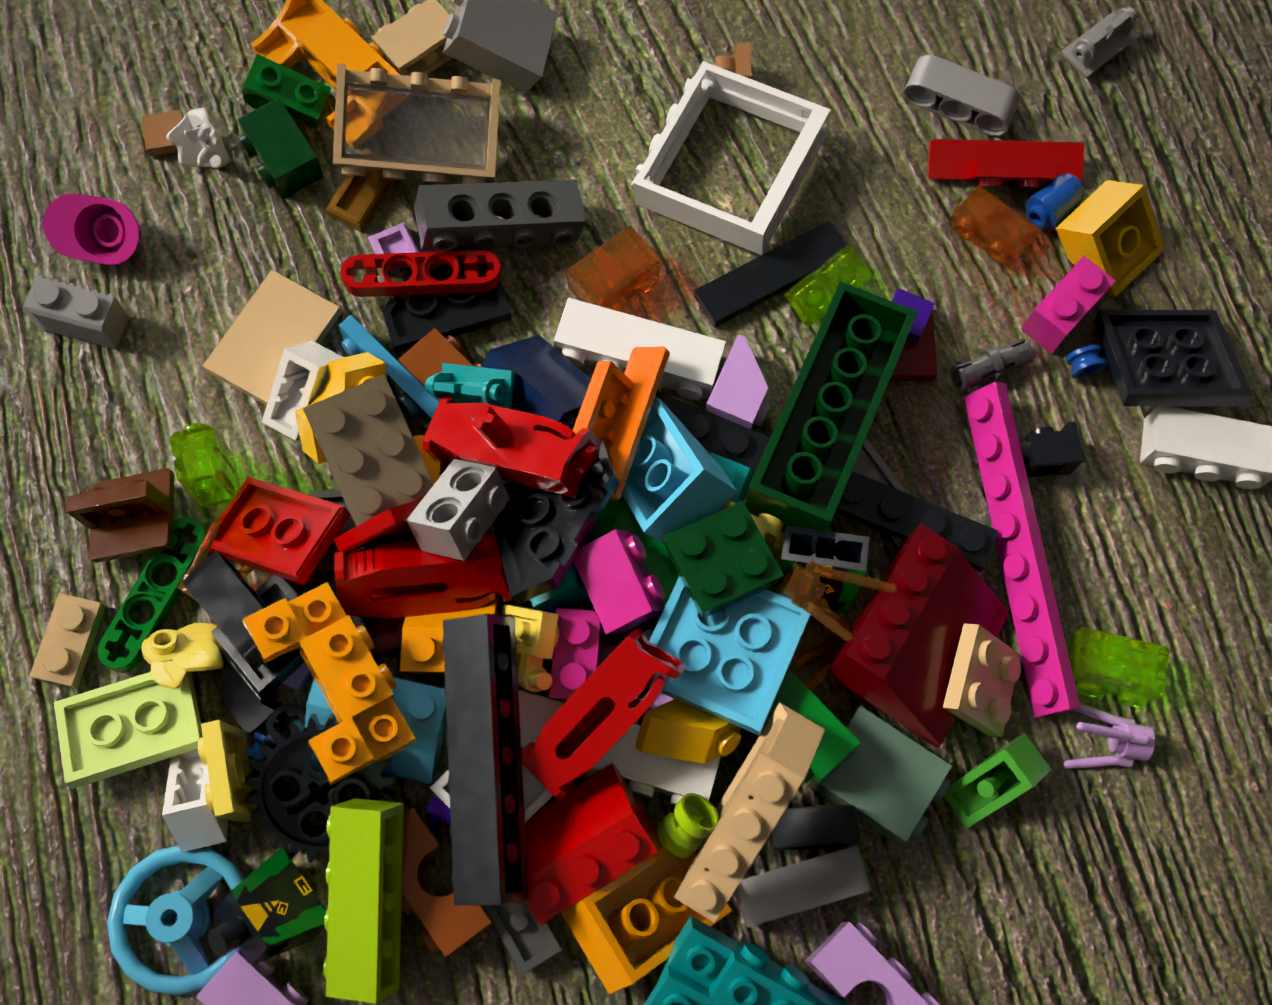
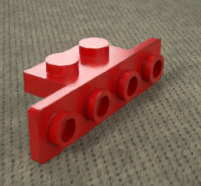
[927,139,1084,188]

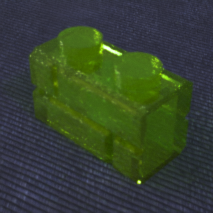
[170,423,240,507]
[1068,627,1170,707]

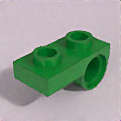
[241,54,331,126]

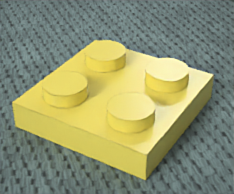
[198,720,258,823]

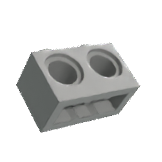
[406,459,510,561]

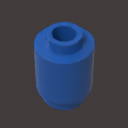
[1025,173,1085,230]

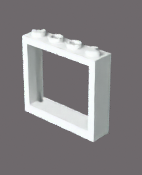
[631,61,831,256]

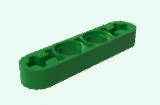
[98,517,208,673]

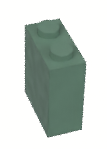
[808,706,952,845]

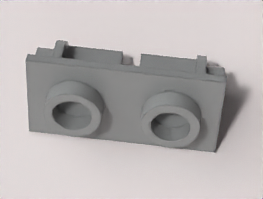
[1060,7,1139,78]

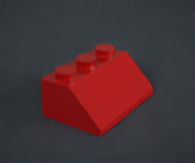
[525,763,661,925]

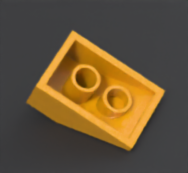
[561,846,732,994]

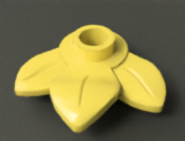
[141,623,223,690]

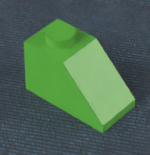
[943,733,1052,829]

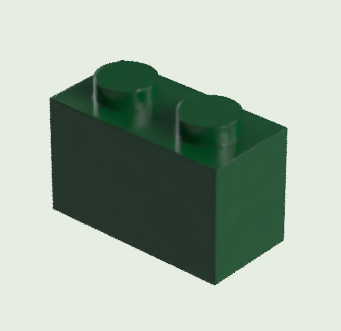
[237,98,324,199]

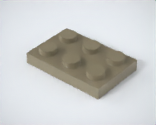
[303,374,434,526]

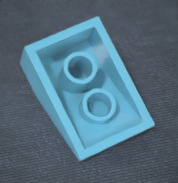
[622,397,737,543]

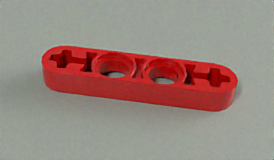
[340,250,502,297]

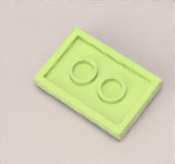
[54,672,203,789]

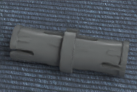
[950,338,1034,391]

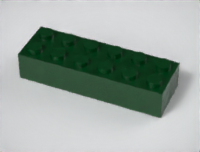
[744,281,918,531]

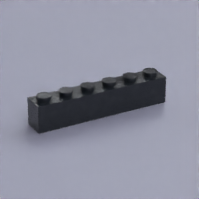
[442,614,529,906]

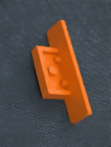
[572,346,670,501]

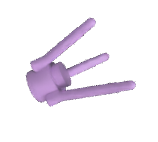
[1063,703,1155,769]

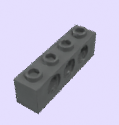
[414,180,586,252]

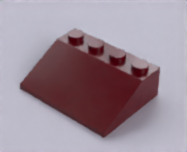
[826,524,1010,748]

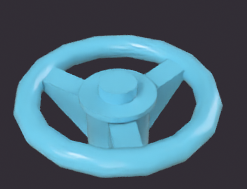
[107,845,245,996]

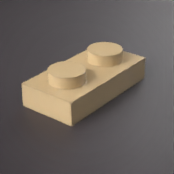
[29,593,106,689]

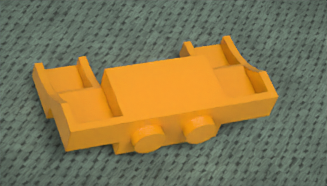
[251,0,410,150]
[243,582,415,785]

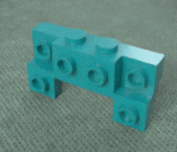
[644,916,848,1005]

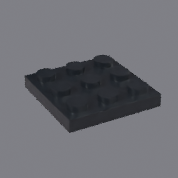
[1094,310,1253,406]

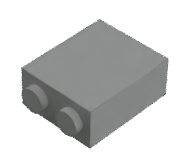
[443,0,558,93]

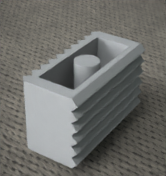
[23,274,129,349]

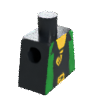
[780,525,870,617]
[208,848,327,964]

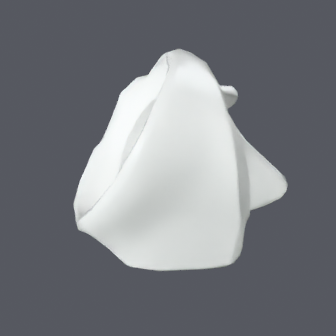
[166,107,231,168]

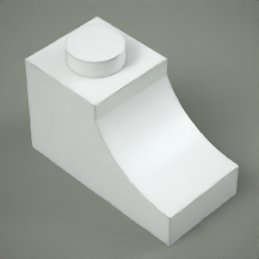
[262,340,344,441]
[162,749,229,852]

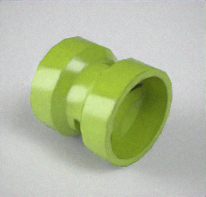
[657,793,720,858]

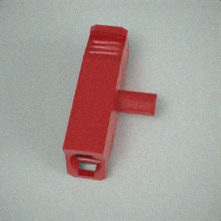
[422,397,600,498]
[334,533,512,619]
[521,628,686,800]

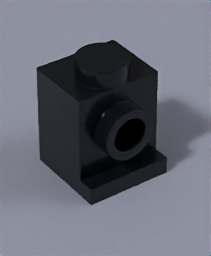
[1019,422,1084,478]

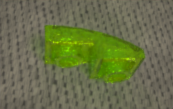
[784,244,873,327]

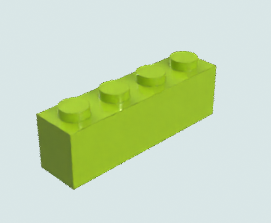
[323,798,404,1004]

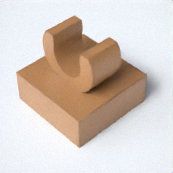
[715,43,752,79]

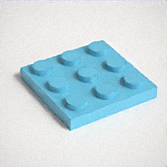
[648,576,813,736]

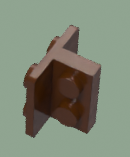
[66,468,175,563]

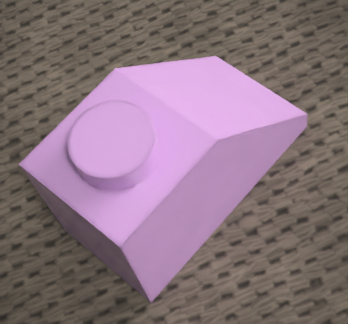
[705,334,770,430]

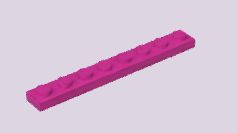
[964,382,1081,718]

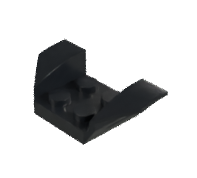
[211,575,376,736]

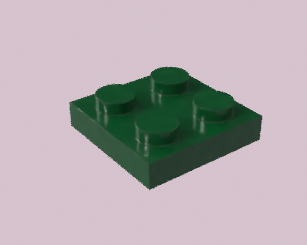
[663,501,784,619]

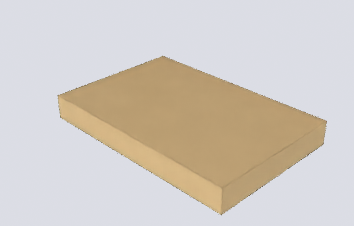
[203,270,342,406]

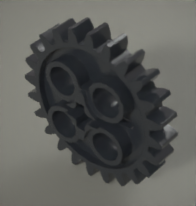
[245,713,396,863]

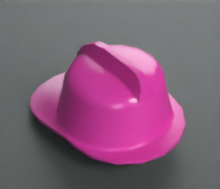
[43,194,142,264]

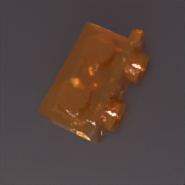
[948,185,1042,269]

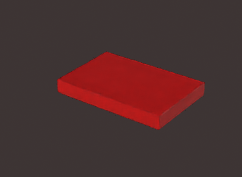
[201,477,351,585]

